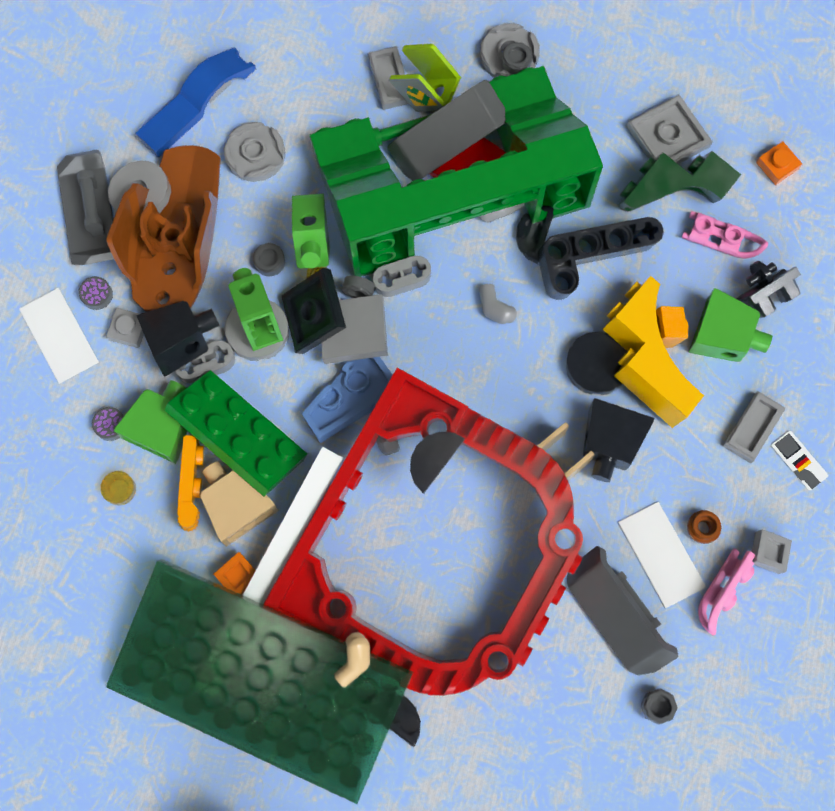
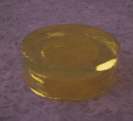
[101,471,136,506]

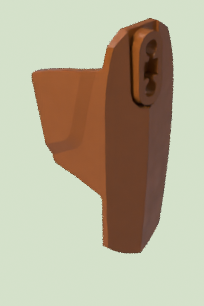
[107,145,221,312]

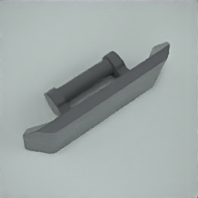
[388,80,505,181]
[57,150,114,265]
[567,546,679,675]

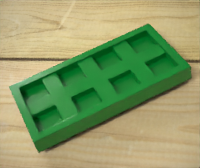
[164,370,308,497]

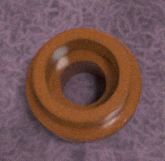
[687,510,722,544]

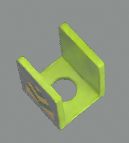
[389,44,461,112]

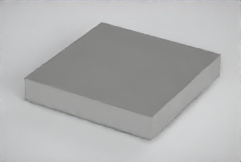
[627,95,713,164]
[322,294,388,364]

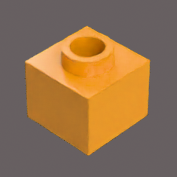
[656,306,689,348]

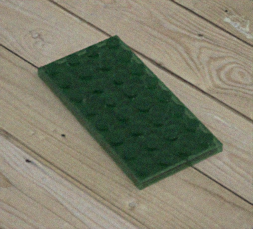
[106,559,413,804]

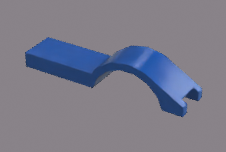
[135,47,256,158]

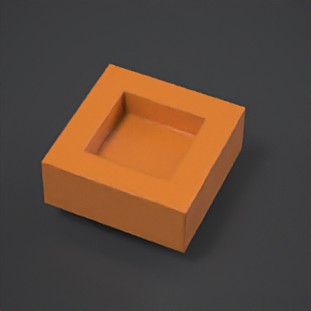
[756,141,803,185]
[214,552,256,601]

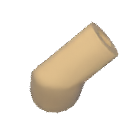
[334,632,370,687]

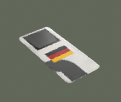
[772,431,828,490]

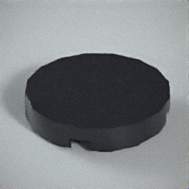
[566,331,627,395]

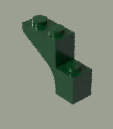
[618,151,741,212]

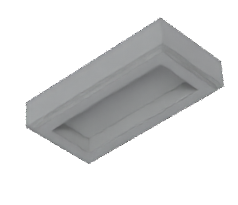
[368,46,409,110]
[723,391,786,463]

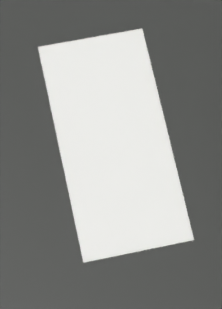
[19,288,99,384]
[618,502,706,608]

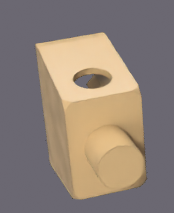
[200,461,279,547]

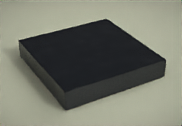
[281,268,346,354]

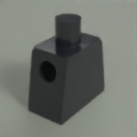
[136,301,220,377]
[583,398,655,482]

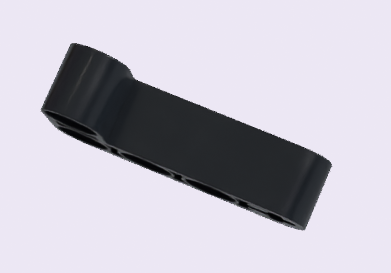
[538,217,664,300]

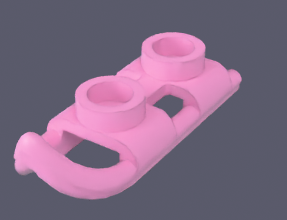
[682,211,768,258]
[698,548,755,636]

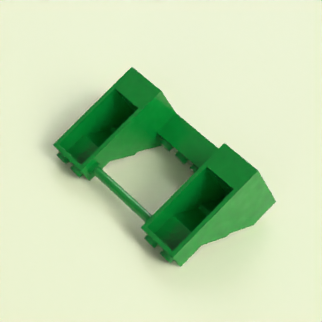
[310,66,603,277]

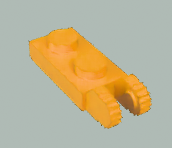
[177,435,204,532]

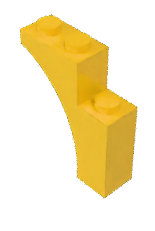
[603,276,704,428]

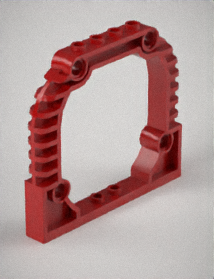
[262,367,583,696]

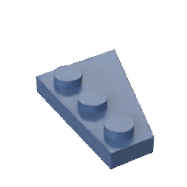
[302,357,392,443]

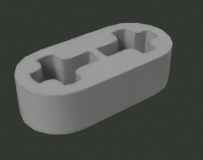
[373,256,431,297]
[175,341,236,384]

